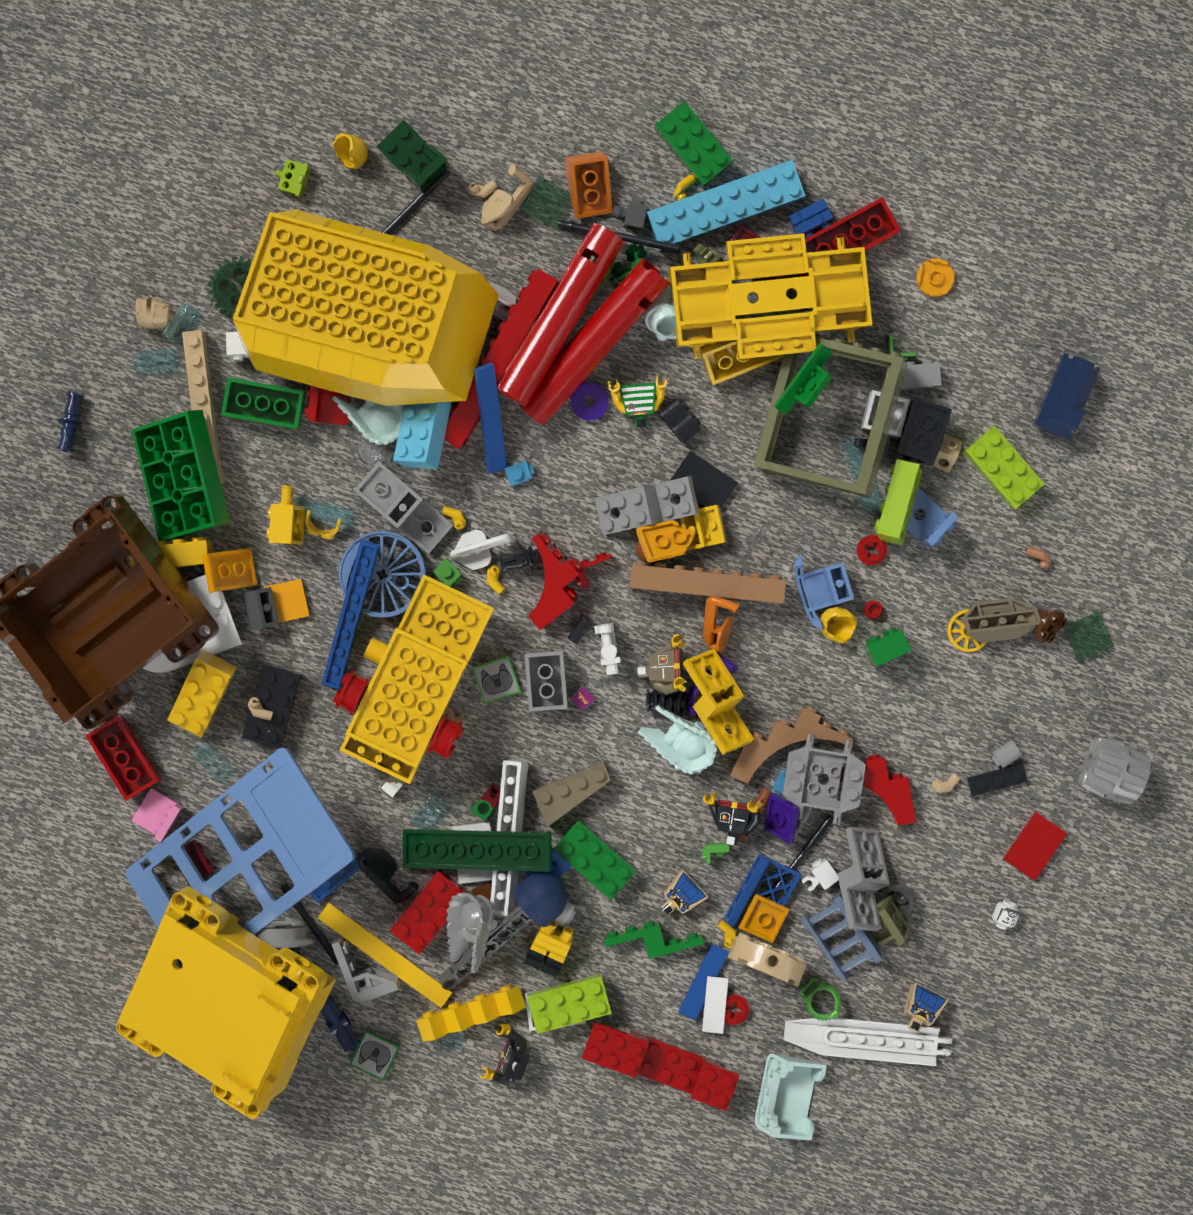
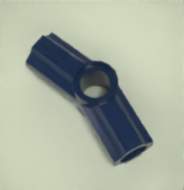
[320,995,360,1053]

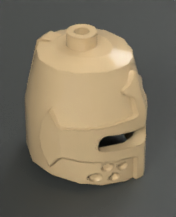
[136,297,174,329]

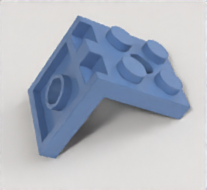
[907,487,958,547]

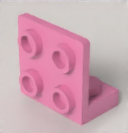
[132,788,184,842]

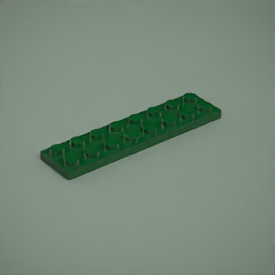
[403,829,552,872]

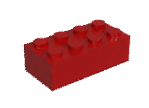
[85,714,162,801]
[390,869,469,955]

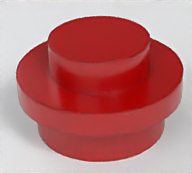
[864,600,883,620]

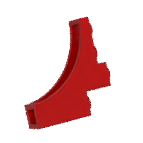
[528,531,583,630]
[840,754,916,826]

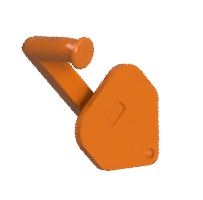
[703,596,740,654]

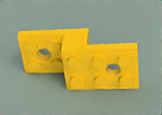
[683,649,754,755]

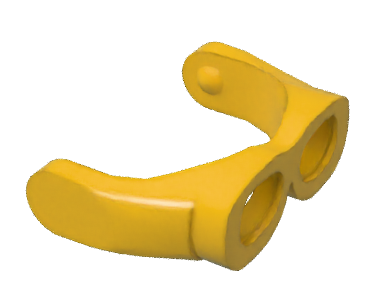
[305,510,342,540]

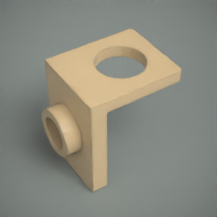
[932,434,962,473]

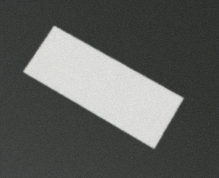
[702,976,728,1034]

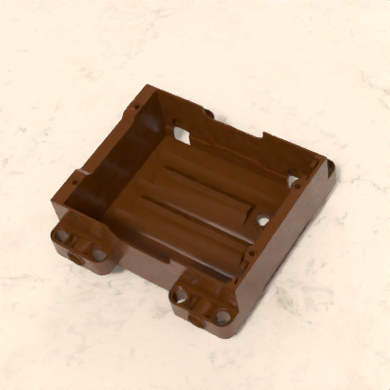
[0,494,219,729]

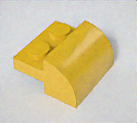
[680,504,727,551]

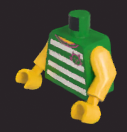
[607,375,667,428]

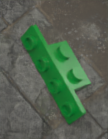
[774,343,833,415]

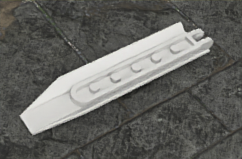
[783,1018,953,1066]

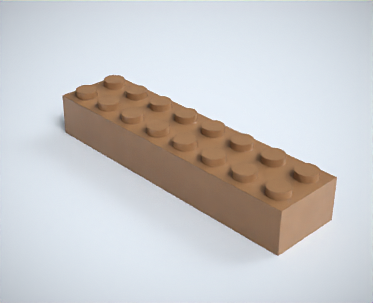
[629,561,786,604]

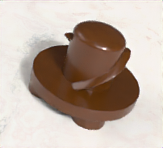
[1035,608,1067,643]

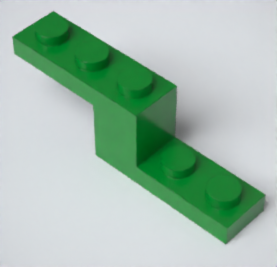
[604,920,705,959]

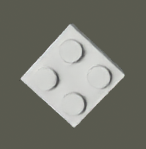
[861,390,910,438]

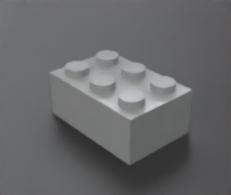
[525,650,568,712]

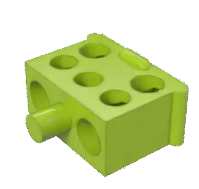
[275,159,311,199]

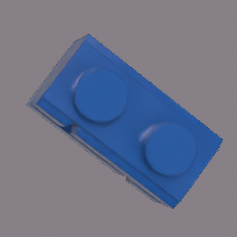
[788,199,834,239]

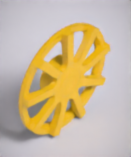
[947,609,987,652]

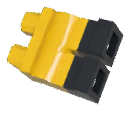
[523,921,574,978]

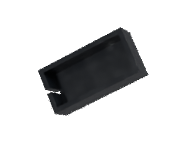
[241,663,303,749]

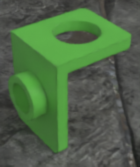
[888,334,916,361]

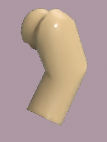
[469,180,498,198]
[248,697,273,721]

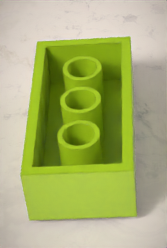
[962,426,1045,510]
[875,459,922,546]
[527,973,612,1034]

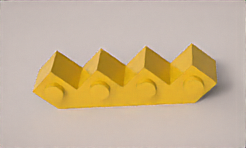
[416,984,526,1042]

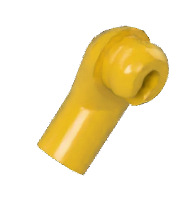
[673,174,696,201]

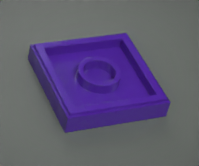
[764,793,800,844]

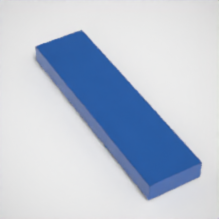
[678,943,729,1021]

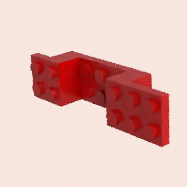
[581,1021,740,1111]

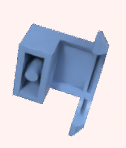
[794,555,854,629]

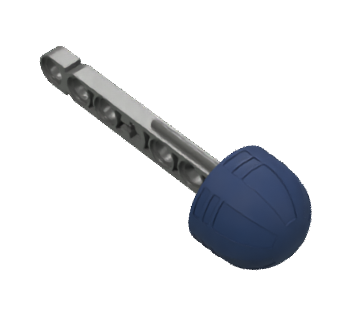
[439,873,567,990]

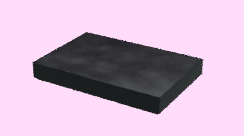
[670,450,738,508]

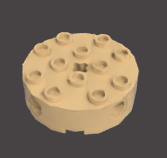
[727,933,807,987]

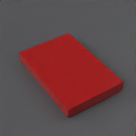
[1002,812,1068,881]

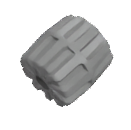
[1078,737,1151,805]

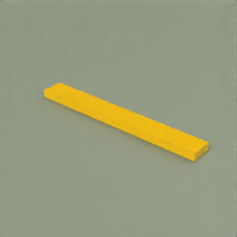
[318,902,453,1008]

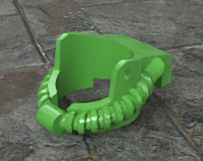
[799,977,842,1021]

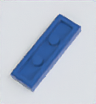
[310,857,360,904]

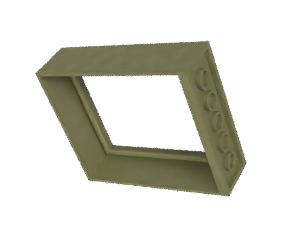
[753,334,908,499]

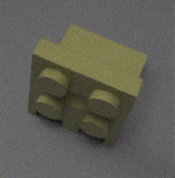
[861,895,912,946]

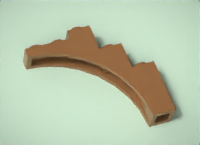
[729,706,853,784]

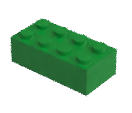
[654,101,734,189]
[221,377,307,431]
[553,818,636,900]

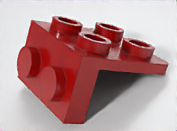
[305,386,351,425]

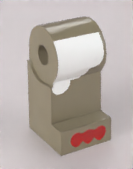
[380,775,406,799]

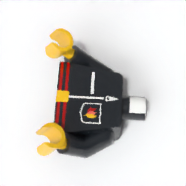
[703,792,762,846]
[480,1024,530,1086]

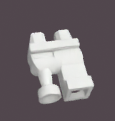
[594,623,620,675]

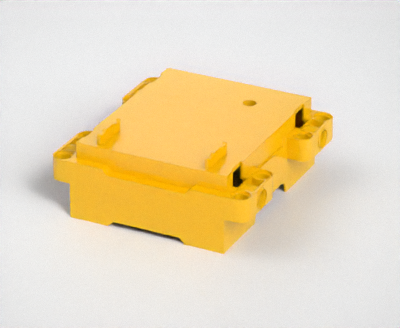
[116,887,336,1119]

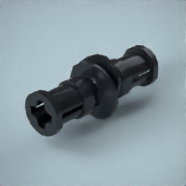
[499,543,557,574]

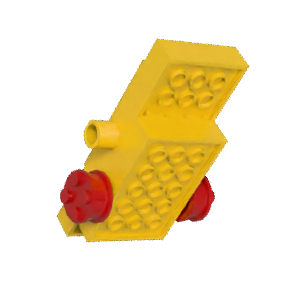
[333,575,495,784]

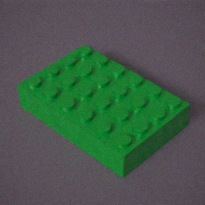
[131,409,230,541]

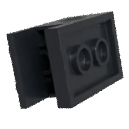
[893,397,952,466]

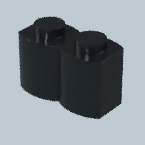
[658,399,701,444]

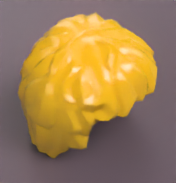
[332,133,368,169]
[820,606,858,644]

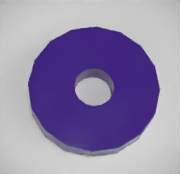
[571,382,609,421]

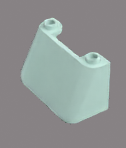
[755,1053,827,1140]

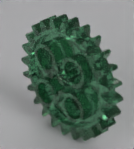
[207,257,251,318]

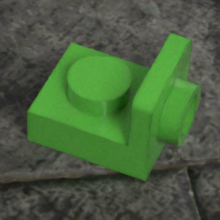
[433,558,462,588]
[702,842,729,864]

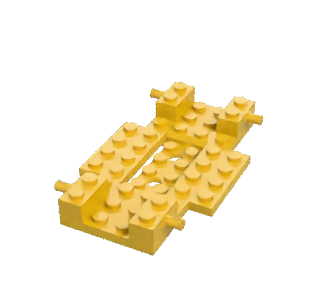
[668,233,872,360]

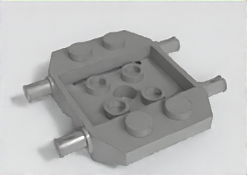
[782,734,866,825]

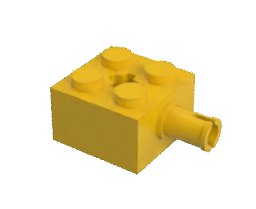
[267,485,305,545]

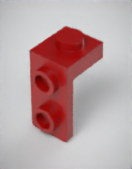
[575,552,612,589]

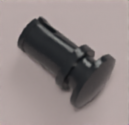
[567,614,596,644]

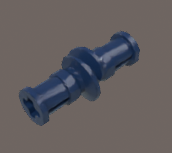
[56,393,84,453]

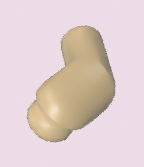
[932,773,960,793]

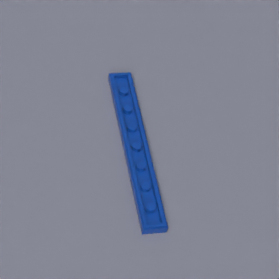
[322,539,380,690]

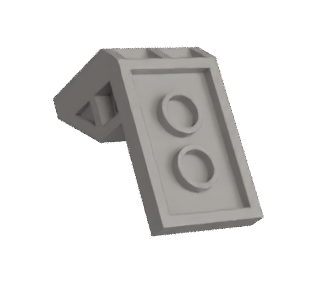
[332,937,401,1003]

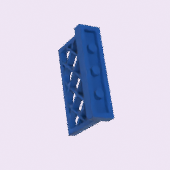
[724,852,802,941]

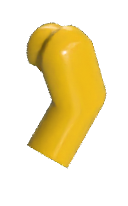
[442,506,466,530]
[486,566,505,595]
[717,919,737,949]

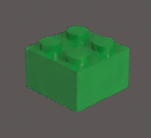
[863,627,912,667]

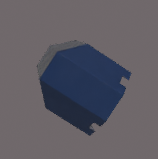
[1032,354,1100,441]

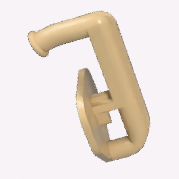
[481,164,534,231]

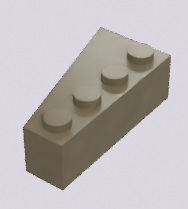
[532,761,611,827]

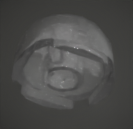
[358,437,395,470]

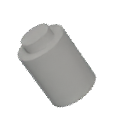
[991,740,1022,768]

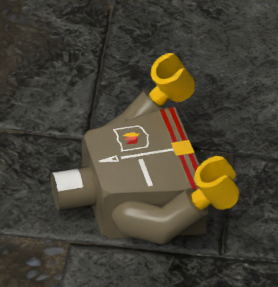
[638,634,687,695]

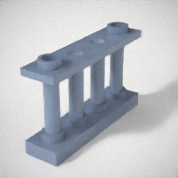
[801,891,884,982]

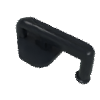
[357,848,419,903]

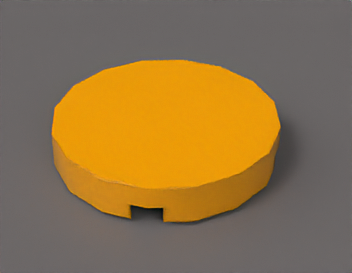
[916,258,955,297]

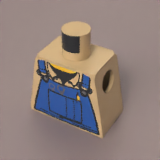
[661,868,708,915]
[903,983,948,1033]

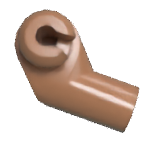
[1026,546,1052,569]

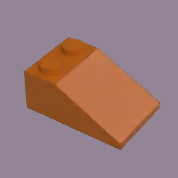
[564,151,613,219]

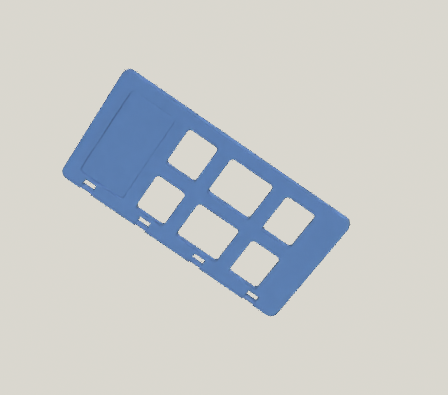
[126,747,355,967]

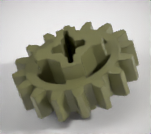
[693,243,724,264]

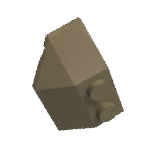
[963,598,1041,643]

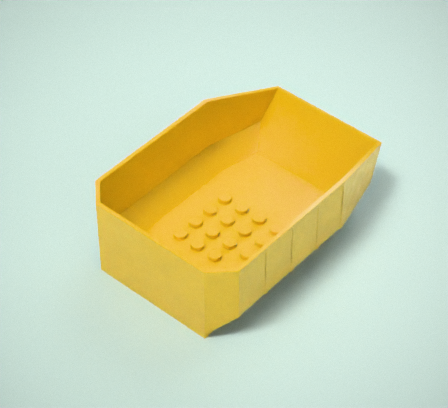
[233,209,499,406]

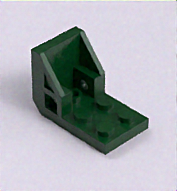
[376,120,449,193]

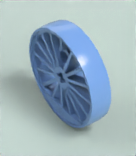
[339,531,427,618]

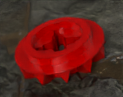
[856,535,887,566]
[724,994,749,1025]

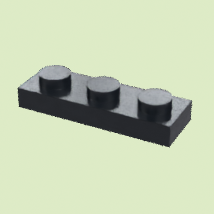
[966,763,1028,796]

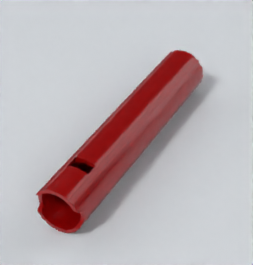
[497,223,625,406]
[519,258,670,425]

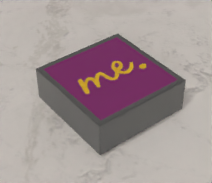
[569,685,596,712]

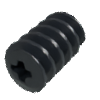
[645,688,686,716]

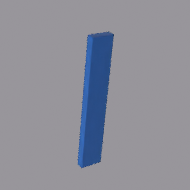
[474,363,507,474]

